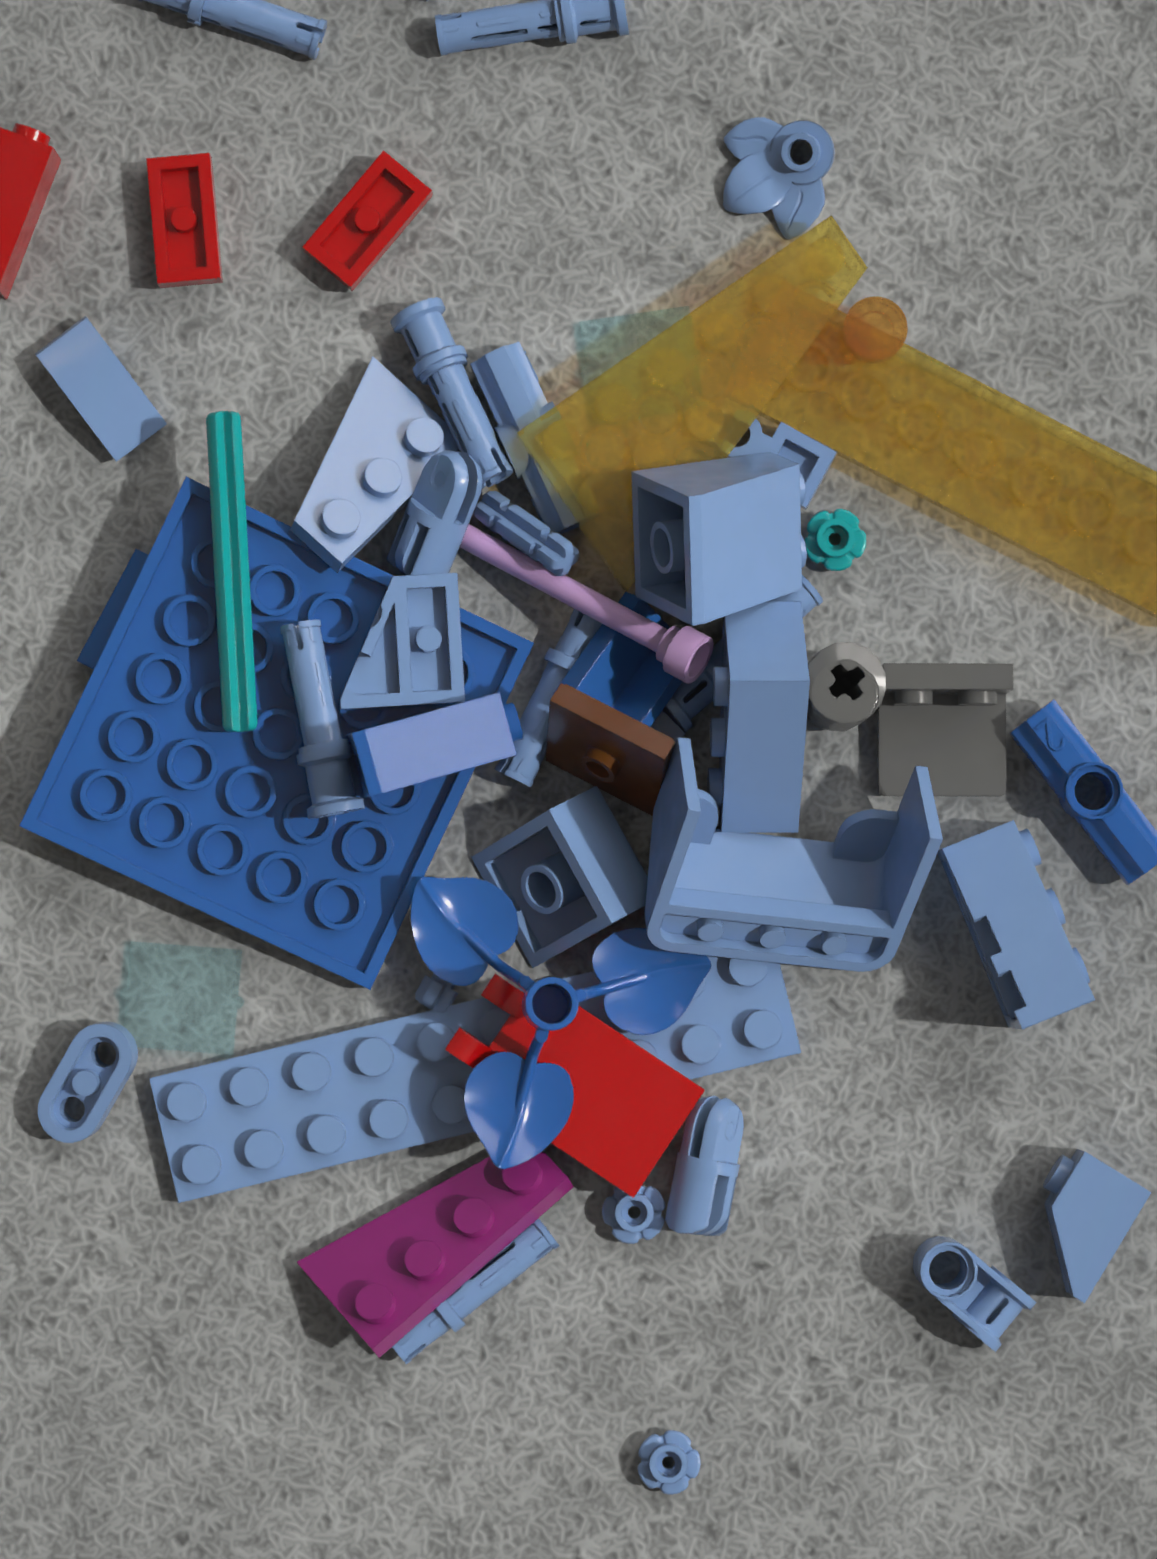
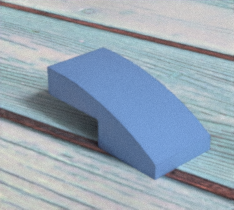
[35,316,167,462]

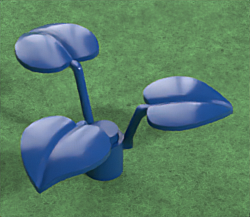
[410,877,711,1169]

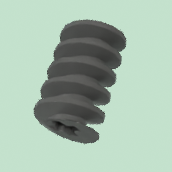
[807,642,886,732]

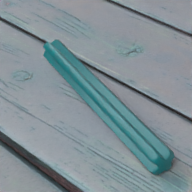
[206,411,258,732]

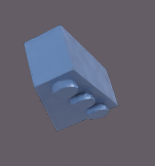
[938,820,1095,1030]

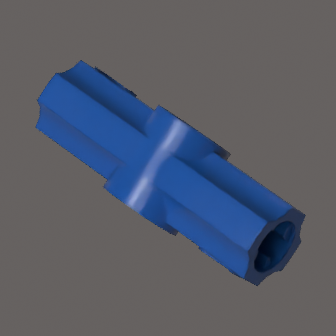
[1009,699,1157,885]

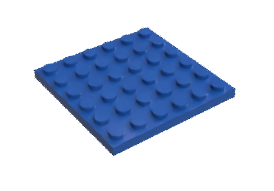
[19,477,534,990]

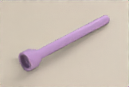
[460,524,714,684]

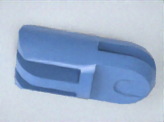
[386,450,483,576]
[665,1096,744,1236]

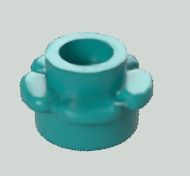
[804,509,867,571]

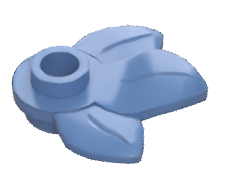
[723,117,835,240]

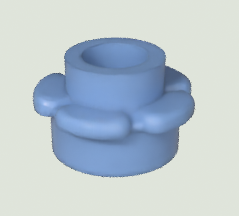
[602,1186,665,1244]
[637,1430,701,1495]

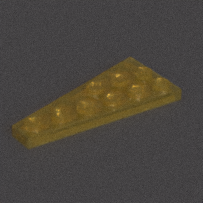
[516,215,868,593]

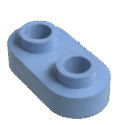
[38,1021,138,1143]

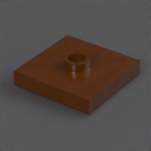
[545,683,675,816]

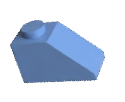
[1043,1149,1151,1303]

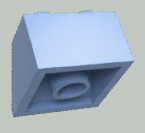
[471,786,648,968]

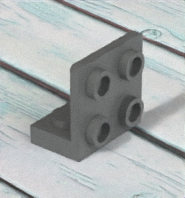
[878,663,1013,797]

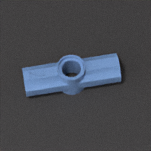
[470,342,599,535]

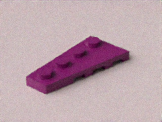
[296,1151,574,1358]

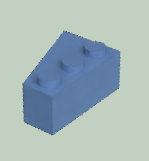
[707,601,810,833]

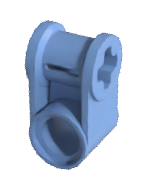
[913,1236,1037,1352]

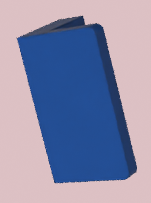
[553,592,683,727]

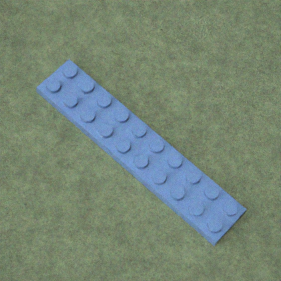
[149,956,801,1203]

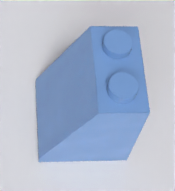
[631,452,807,626]

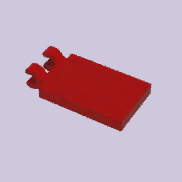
[445,973,705,1198]

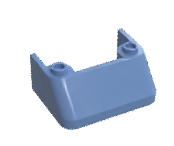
[645,737,943,972]

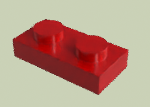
[302,150,433,292]
[146,153,223,288]

